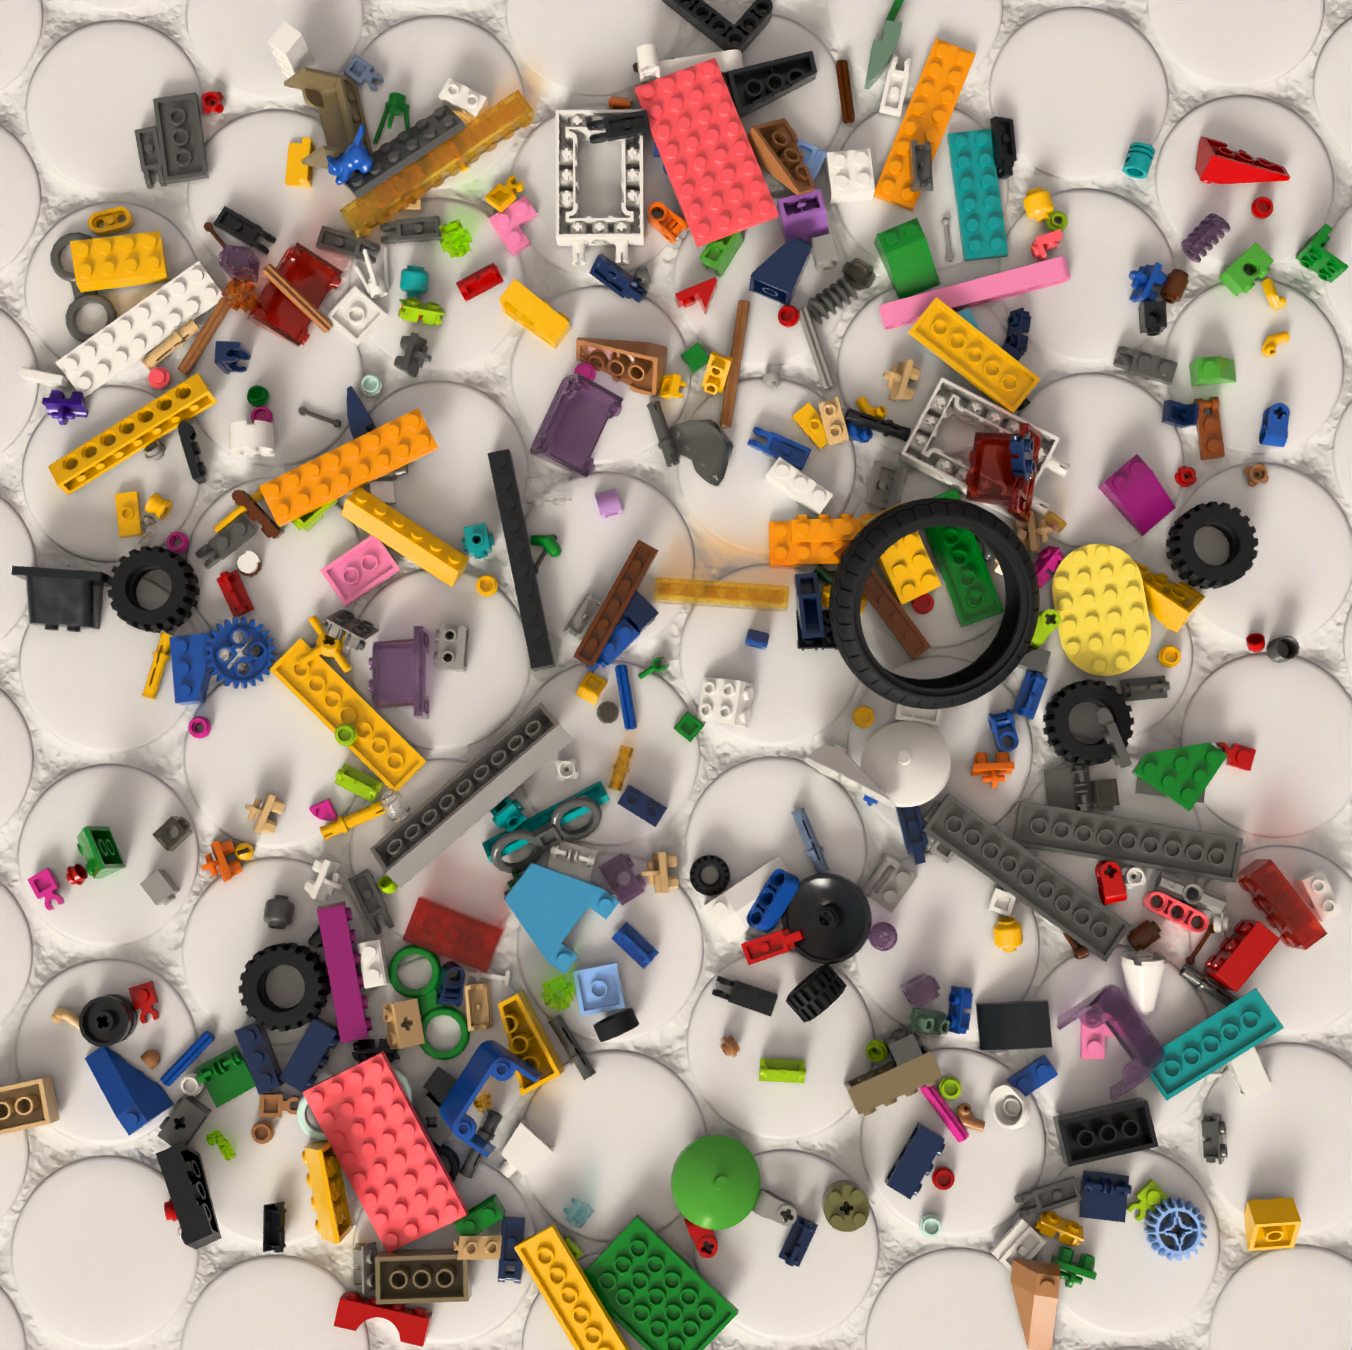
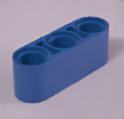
[747,869,799,933]

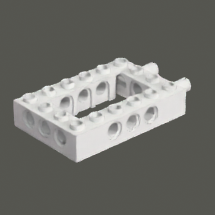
[556,109,644,266]
[898,377,1070,520]

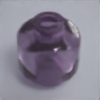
[868,921,898,951]

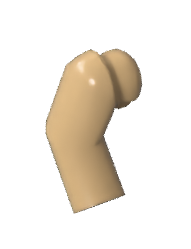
[51,1007,79,1030]

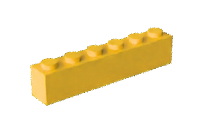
[341,487,469,587]

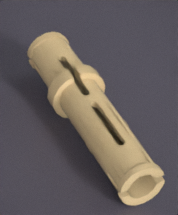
[141,318,200,370]

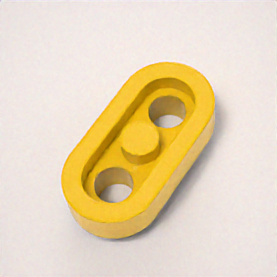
[88,206,133,236]

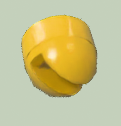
[235,843,254,861]

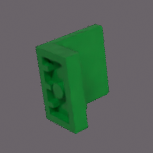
[1296,223,1349,283]

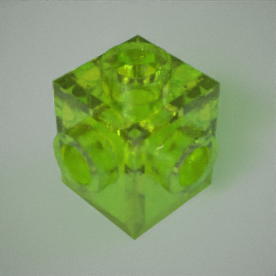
[439,219,472,258]
[541,974,576,1011]

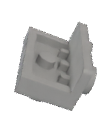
[864,460,907,510]

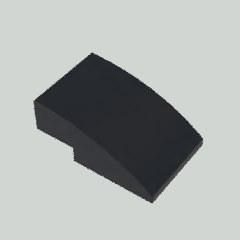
[976,1000,1052,1050]

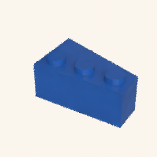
[170,633,213,705]

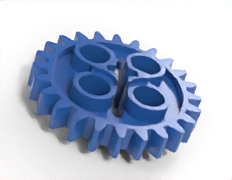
[202,617,277,689]

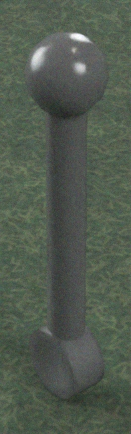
[298,406,342,428]
[535,534,557,574]

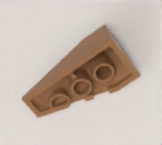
[747,118,816,195]
[576,337,667,397]
[1011,1258,1060,1350]

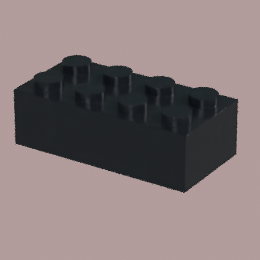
[1053,1097,1159,1167]

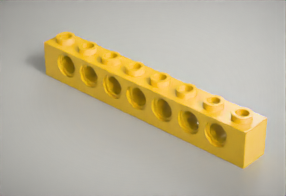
[48,373,218,495]

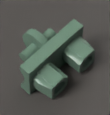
[907,1007,950,1035]

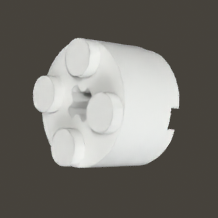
[229,420,275,460]

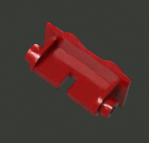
[456,262,504,302]
[216,570,254,617]

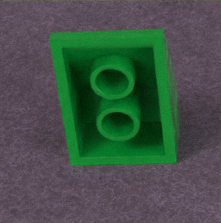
[874,218,940,300]
[77,826,126,879]

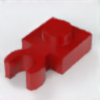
[1216,742,1256,771]
[128,981,160,1024]

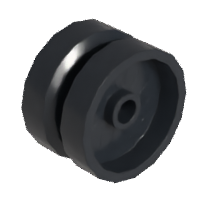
[79,994,138,1047]

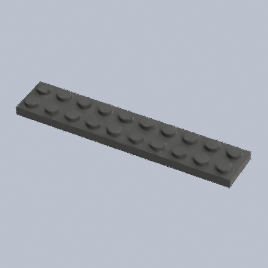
[922,793,1131,962]
[1013,800,1243,883]

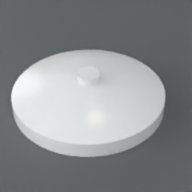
[861,721,952,807]

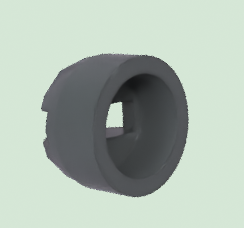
[634,266,651,285]

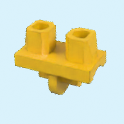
[702,351,733,395]

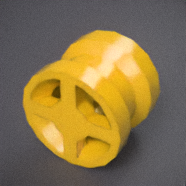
[145,493,173,520]

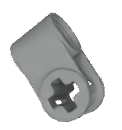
[752,1189,797,1226]

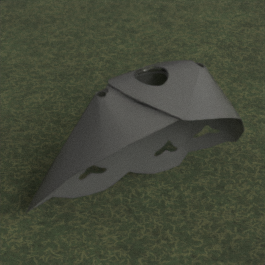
[669,419,734,486]

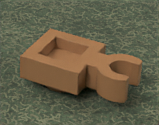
[259,1093,299,1117]

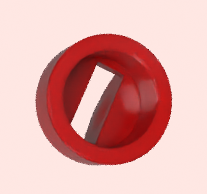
[1246,633,1265,653]

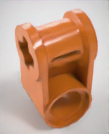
[648,202,688,244]

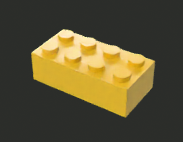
[70,231,169,292]
[860,503,941,605]

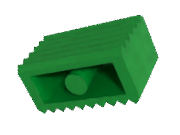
[453,1194,506,1236]

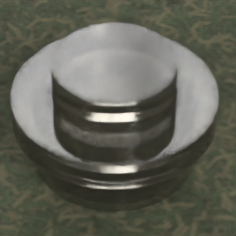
[597,701,619,724]

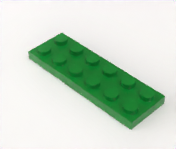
[923,489,1004,628]

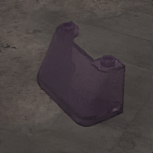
[530,374,623,478]

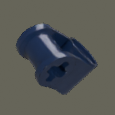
[436,961,465,1007]

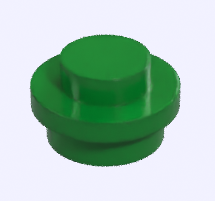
[247,385,269,407]

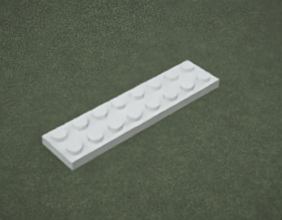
[55,261,226,398]

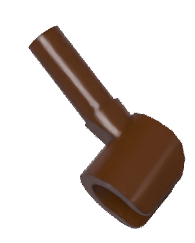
[1063,933,1089,959]

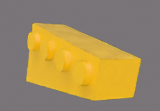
[498,990,565,1096]

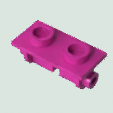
[1033,546,1064,588]

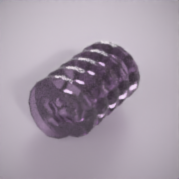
[1181,213,1230,263]

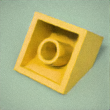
[1244,1197,1301,1251]

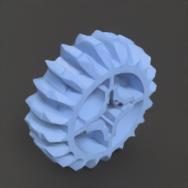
[1144,1197,1208,1261]

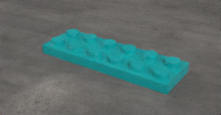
[947,129,1008,262]
[1139,988,1284,1101]

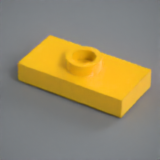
[792,402,828,450]
[115,491,143,538]

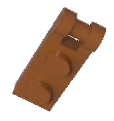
[1194,397,1225,460]

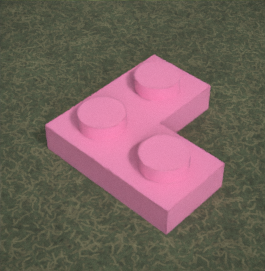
[489,196,537,256]
[1080,1012,1127,1059]

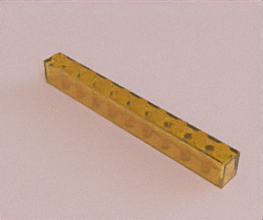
[340,90,534,239]

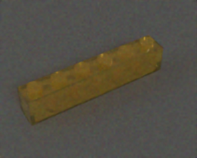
[654,577,789,612]

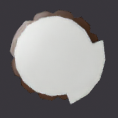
[236,551,262,577]

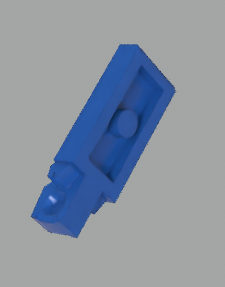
[586,618,640,673]

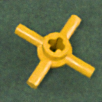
[299,615,352,673]

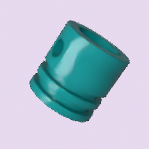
[1122,142,1156,179]

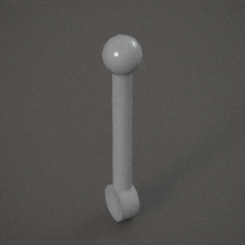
[941,217,954,262]

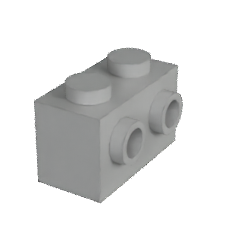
[433,624,469,672]

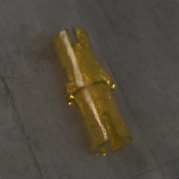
[607,745,634,792]

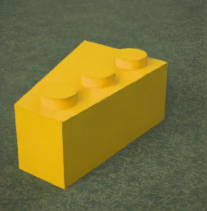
[499,279,571,350]

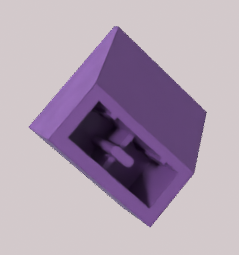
[776,189,829,244]

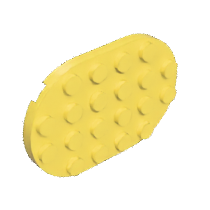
[1052,544,1152,677]

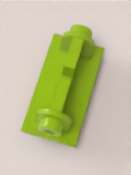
[398,298,446,326]
[334,763,384,803]
[759,1058,806,1083]

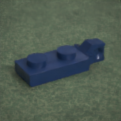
[589,253,648,303]
[895,805,928,865]

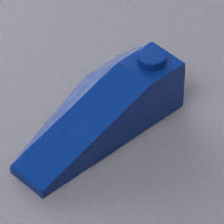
[85,1047,174,1136]

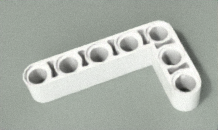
[636,44,744,85]

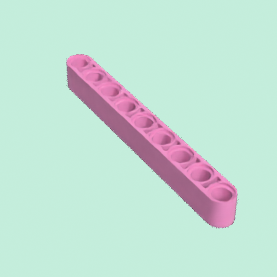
[879,256,1071,330]

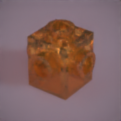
[221,277,260,312]

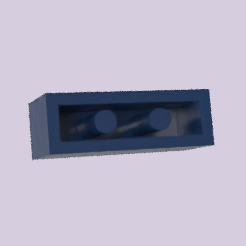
[279,1017,340,1092]
[235,1022,285,1095]
[884,1122,945,1200]

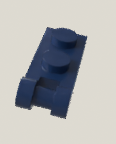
[498,1216,525,1283]

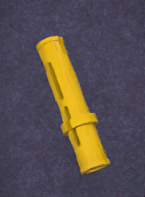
[141,632,173,700]
[320,799,387,840]

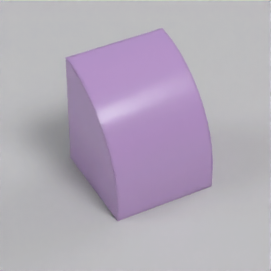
[595,488,623,519]

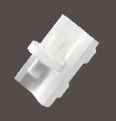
[304,859,344,902]

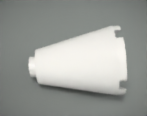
[1120,950,1167,1015]

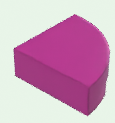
[309,799,338,821]

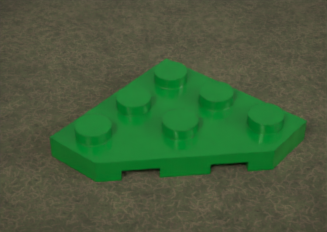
[1131,742,1228,811]

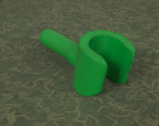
[638,657,669,679]

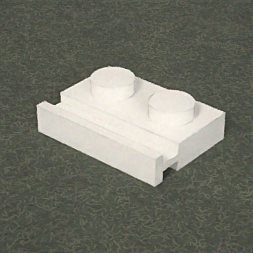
[990,1217,1047,1271]

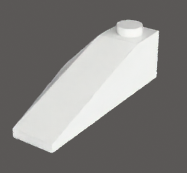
[804,744,896,808]
[704,856,790,943]

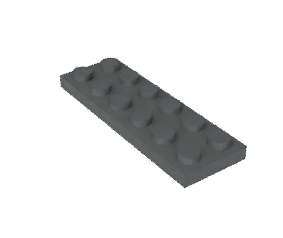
[343,105,466,199]

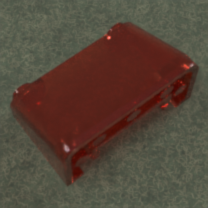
[247,242,343,347]

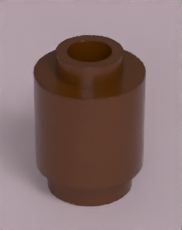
[1160,269,1189,304]
[1126,919,1161,952]

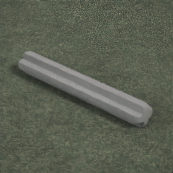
[798,306,835,390]

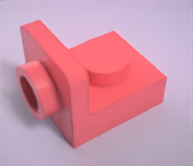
[1031,229,1063,262]

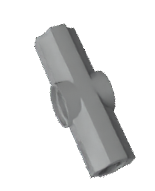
[1154,872,1226,915]

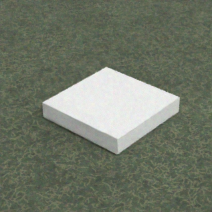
[326,285,388,347]

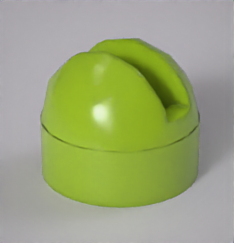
[378,875,398,894]

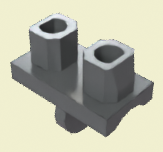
[394,332,432,378]

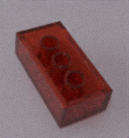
[1237,859,1328,950]
[402,896,505,973]

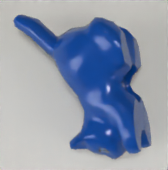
[326,124,373,185]

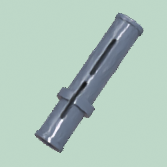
[791,807,830,874]

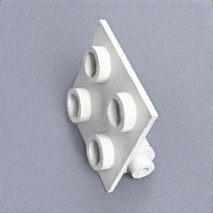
[547,841,598,881]

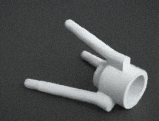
[355,246,391,299]

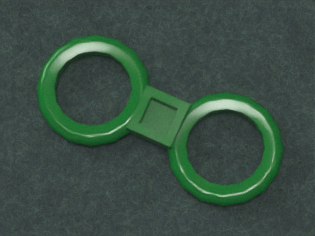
[388,944,471,1060]

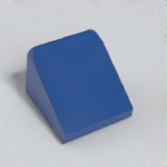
[745,629,769,650]

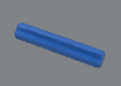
[615,665,637,730]
[160,1031,215,1086]

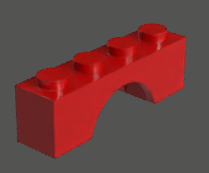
[333,1291,432,1347]

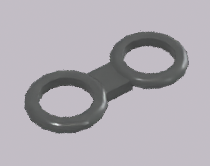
[50,232,117,342]
[491,797,602,873]

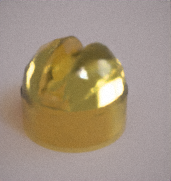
[473,1094,493,1113]

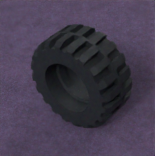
[1166,501,1258,589]
[107,546,200,633]
[1043,679,1134,766]
[239,942,331,1032]

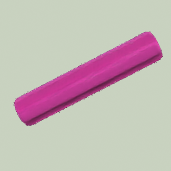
[920,1085,969,1142]

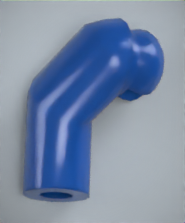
[845,421,873,443]

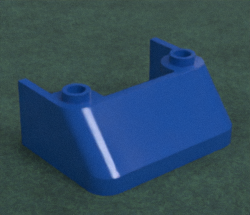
[440,1040,543,1158]

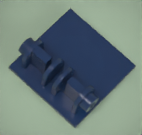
[1079,1171,1132,1222]

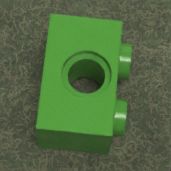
[1219,242,1274,297]

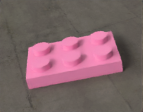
[320,535,401,607]

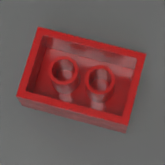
[1203,919,1280,992]

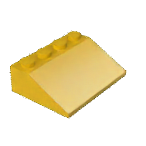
[302,1140,353,1244]

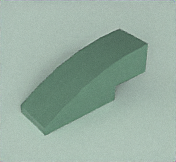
[864,20,903,90]

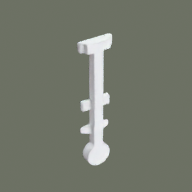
[448,966,510,986]

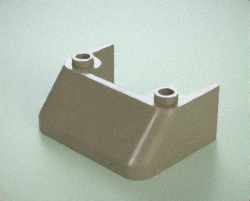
[284,67,372,169]

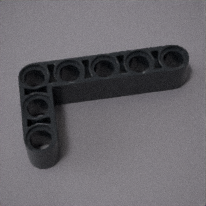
[662,0,773,53]

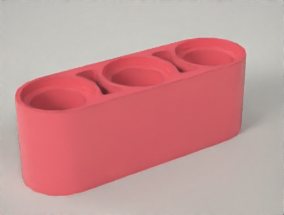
[1142,891,1209,933]

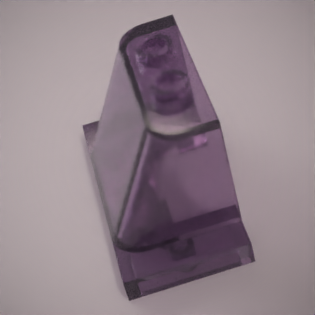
[369,626,429,719]

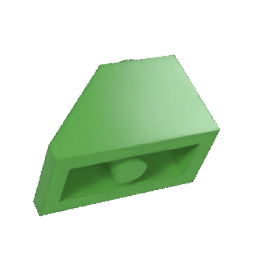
[1189,356,1236,386]

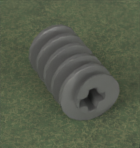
[808,278,858,324]

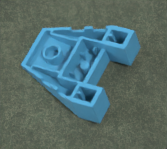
[504,862,620,974]

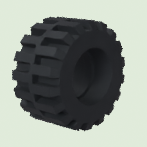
[786,964,846,1022]

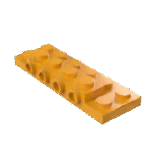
[769,514,878,566]

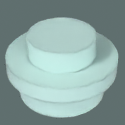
[360,374,382,397]
[919,1214,942,1238]

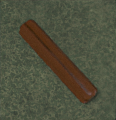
[836,60,855,124]

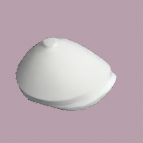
[989,1084,1031,1130]

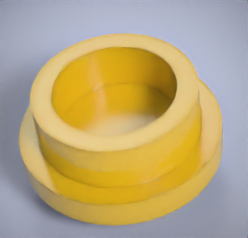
[476,575,498,597]
[1158,645,1181,668]
[852,706,875,728]

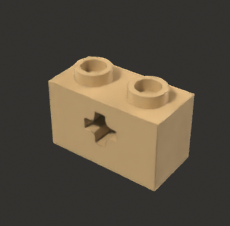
[382,998,425,1050]

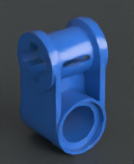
[1259,403,1290,447]
[988,709,1019,753]

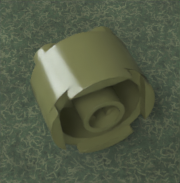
[822,1180,870,1232]

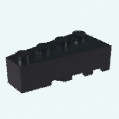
[727,51,817,119]
[156,1142,221,1249]

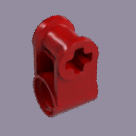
[1095,860,1127,905]
[684,1218,718,1258]

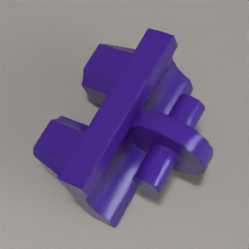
[42,390,88,425]

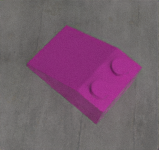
[1098,454,1176,536]

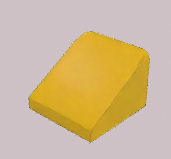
[576,671,608,705]

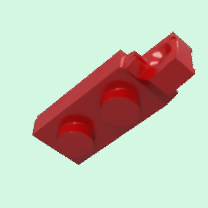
[741,928,805,965]

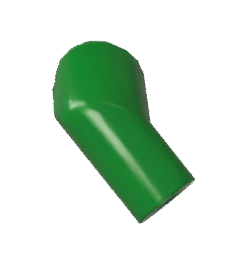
[530,535,562,557]

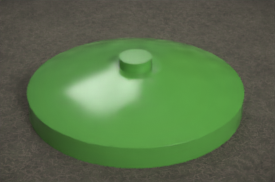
[671,1135,760,1230]

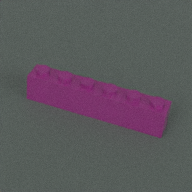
[317,901,372,1043]

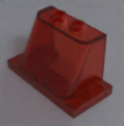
[966,423,1041,522]

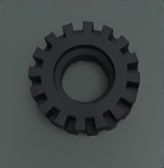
[690,855,730,896]

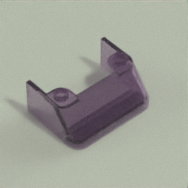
[1057,984,1165,1102]

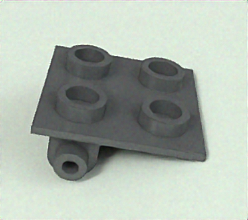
[323,610,379,650]
[1044,765,1094,811]

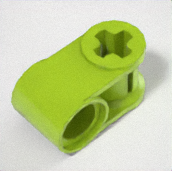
[1029,609,1061,650]

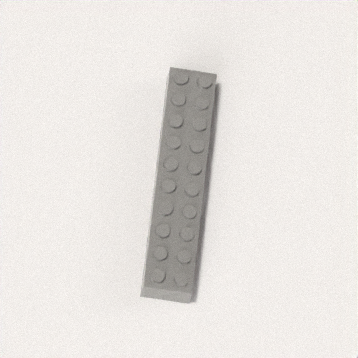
[370,702,573,888]

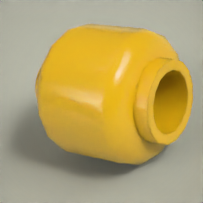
[1023,187,1054,222]
[993,917,1023,952]

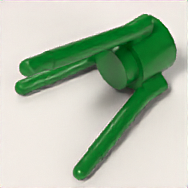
[373,92,410,144]

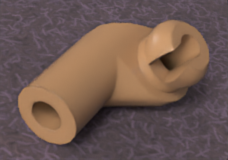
[957,1103,985,1132]

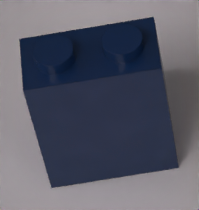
[749,238,812,305]

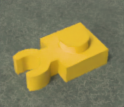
[485,175,524,213]

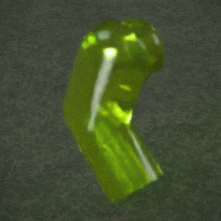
[206,1130,236,1161]

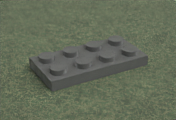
[153,92,209,184]

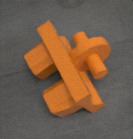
[971,752,1015,788]
[201,840,242,883]

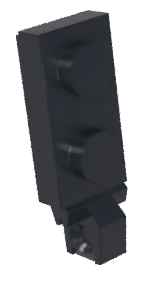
[990,116,1017,180]

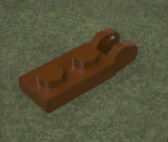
[231,489,284,539]

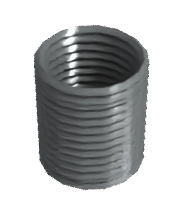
[1266,636,1300,663]

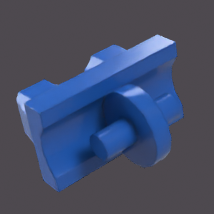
[1129,262,1167,302]

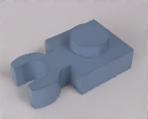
[343,54,384,92]

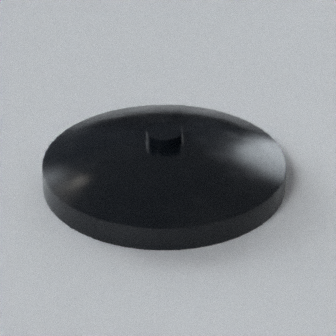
[782,873,872,964]

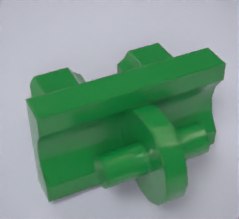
[1051,1246,1097,1288]

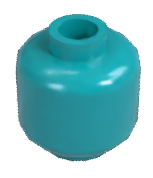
[400,265,429,298]

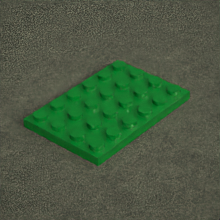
[584,1214,739,1350]

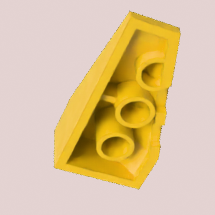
[1134,561,1206,633]

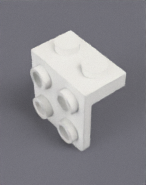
[697,677,754,728]

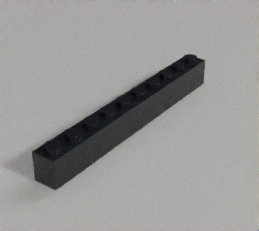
[488,449,555,671]

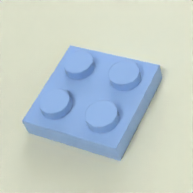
[572,962,625,1016]

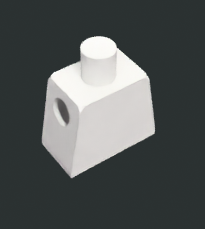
[499,1119,554,1178]

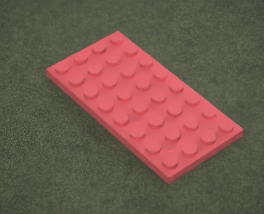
[634,58,779,248]
[302,1051,469,1252]

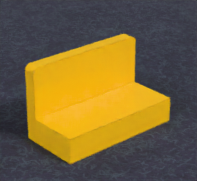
[285,137,315,187]

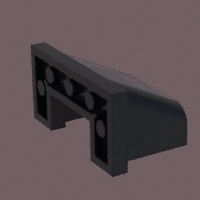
[11,566,113,632]

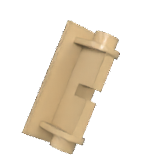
[818,397,850,446]
[453,1235,502,1260]

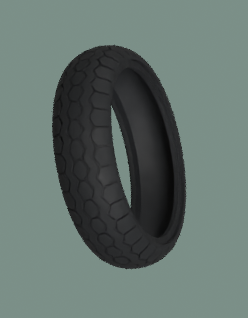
[829,498,1040,709]

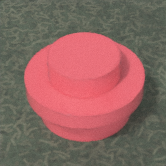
[148,367,171,389]

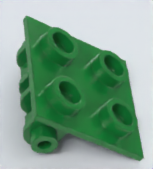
[196,1046,255,1107]

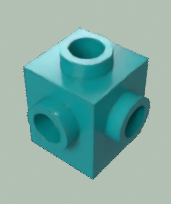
[462,523,495,559]
[490,796,527,832]

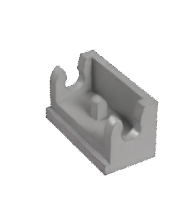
[564,593,604,641]

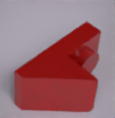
[675,277,717,314]

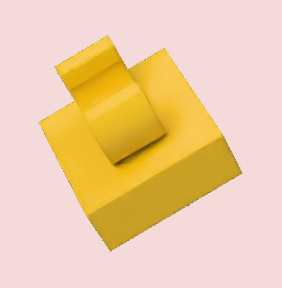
[659,373,687,399]

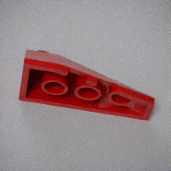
[1195,136,1290,184]

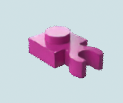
[27,868,64,911]

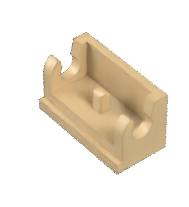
[464,982,493,1032]

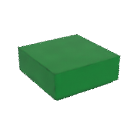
[681,342,710,374]
[673,711,705,743]

